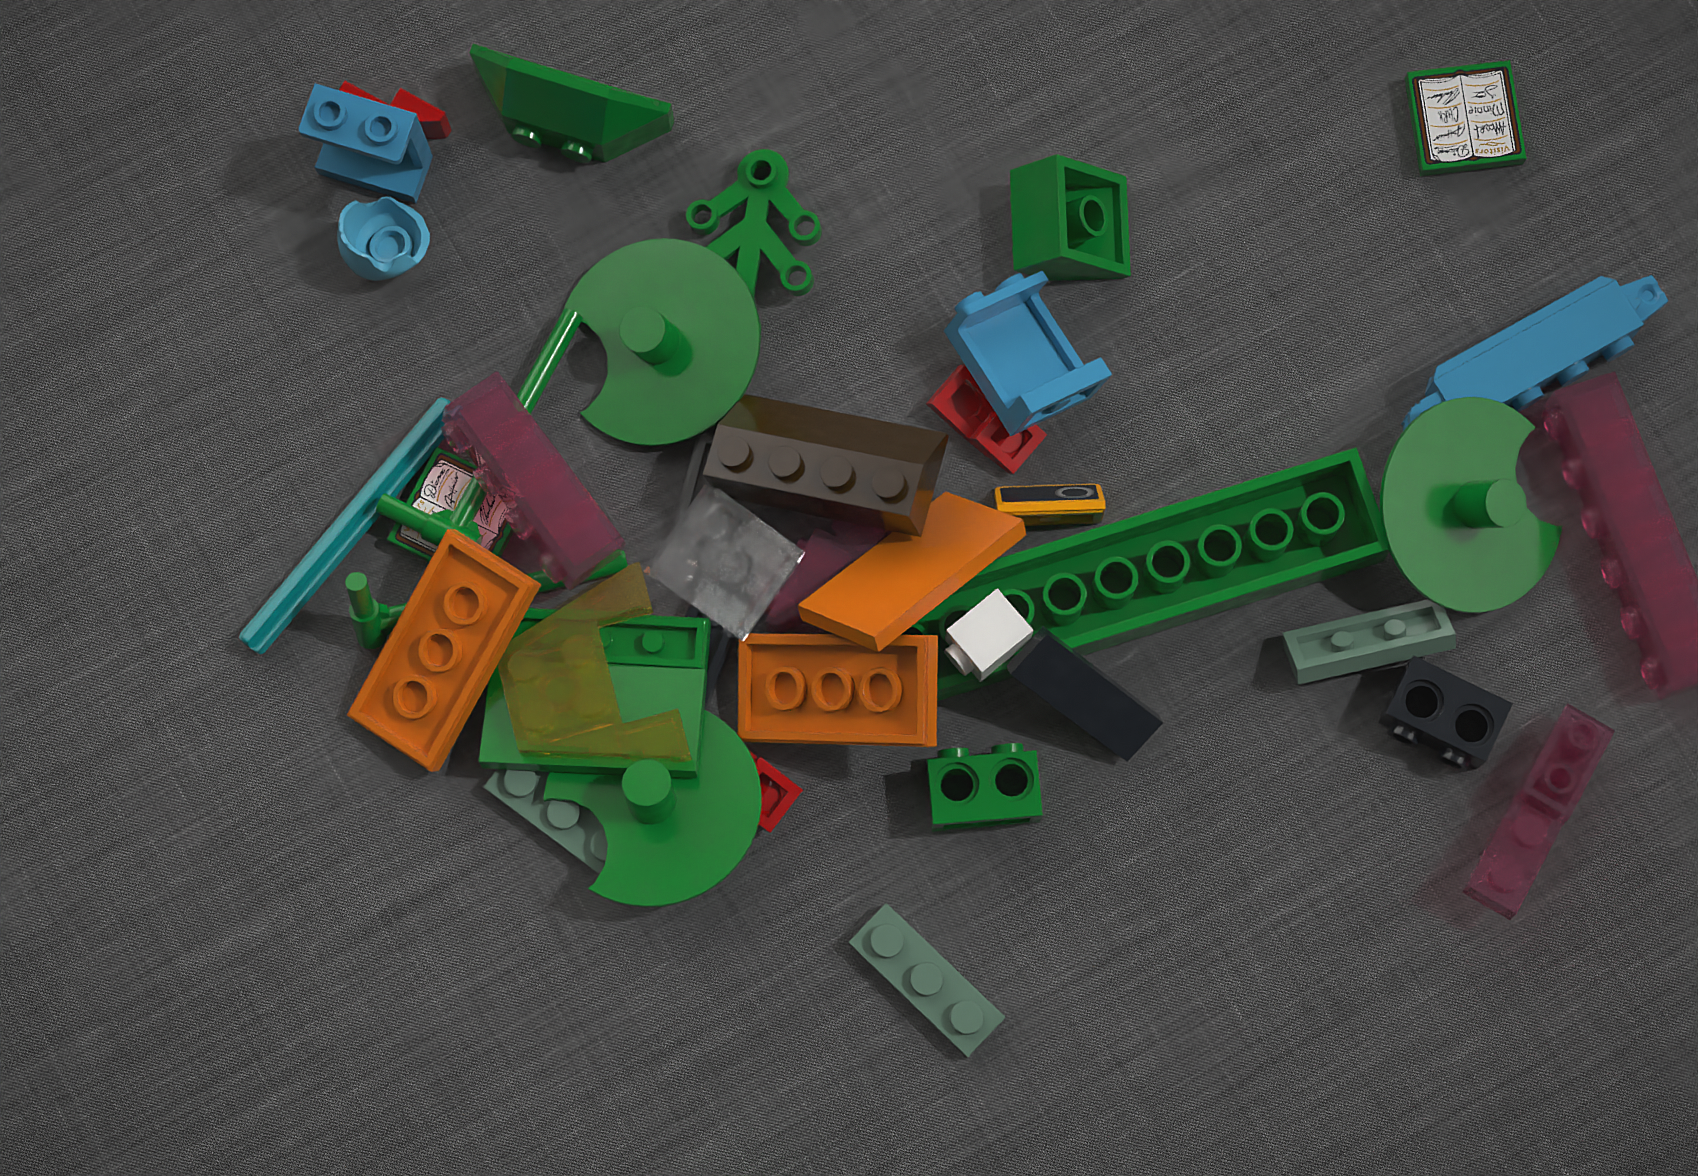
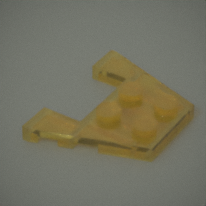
[498,562,692,762]

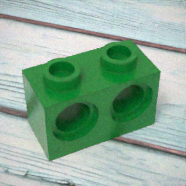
[926,743,1043,832]

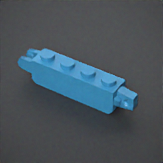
[1401,275,1668,431]

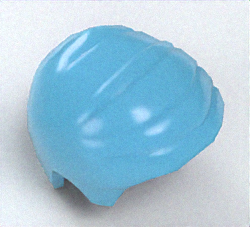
[337,196,430,281]

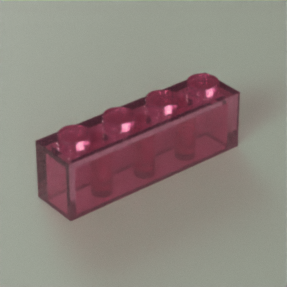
[441,371,626,591]

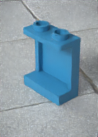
[298,83,433,203]
[944,271,1112,436]

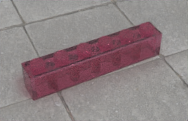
[1542,371,1698,701]

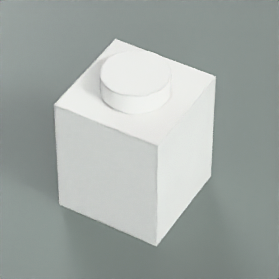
[944,588,1033,682]

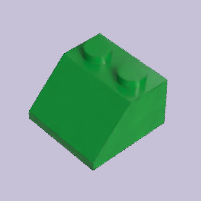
[1010,154,1131,281]

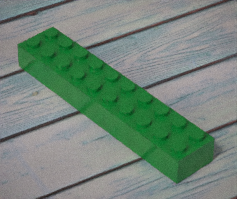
[901,447,1389,701]

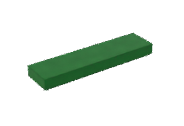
[500,608,711,673]

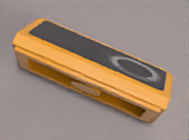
[994,484,1106,526]

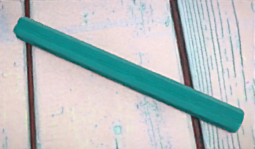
[239,397,463,655]

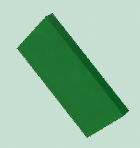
[479,661,707,778]

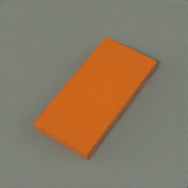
[798,491,1027,652]
[347,529,541,772]
[737,633,938,747]

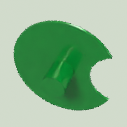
[564,238,761,446]
[1380,397,1563,613]
[544,710,762,908]

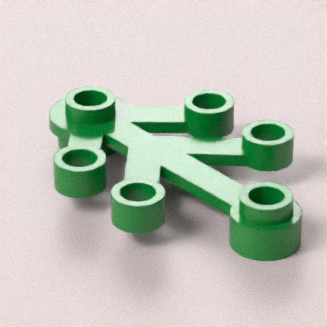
[686,149,822,329]

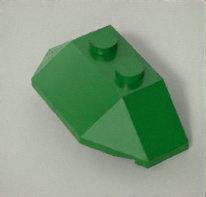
[469,43,674,163]

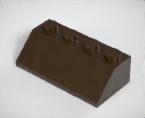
[703,394,949,537]

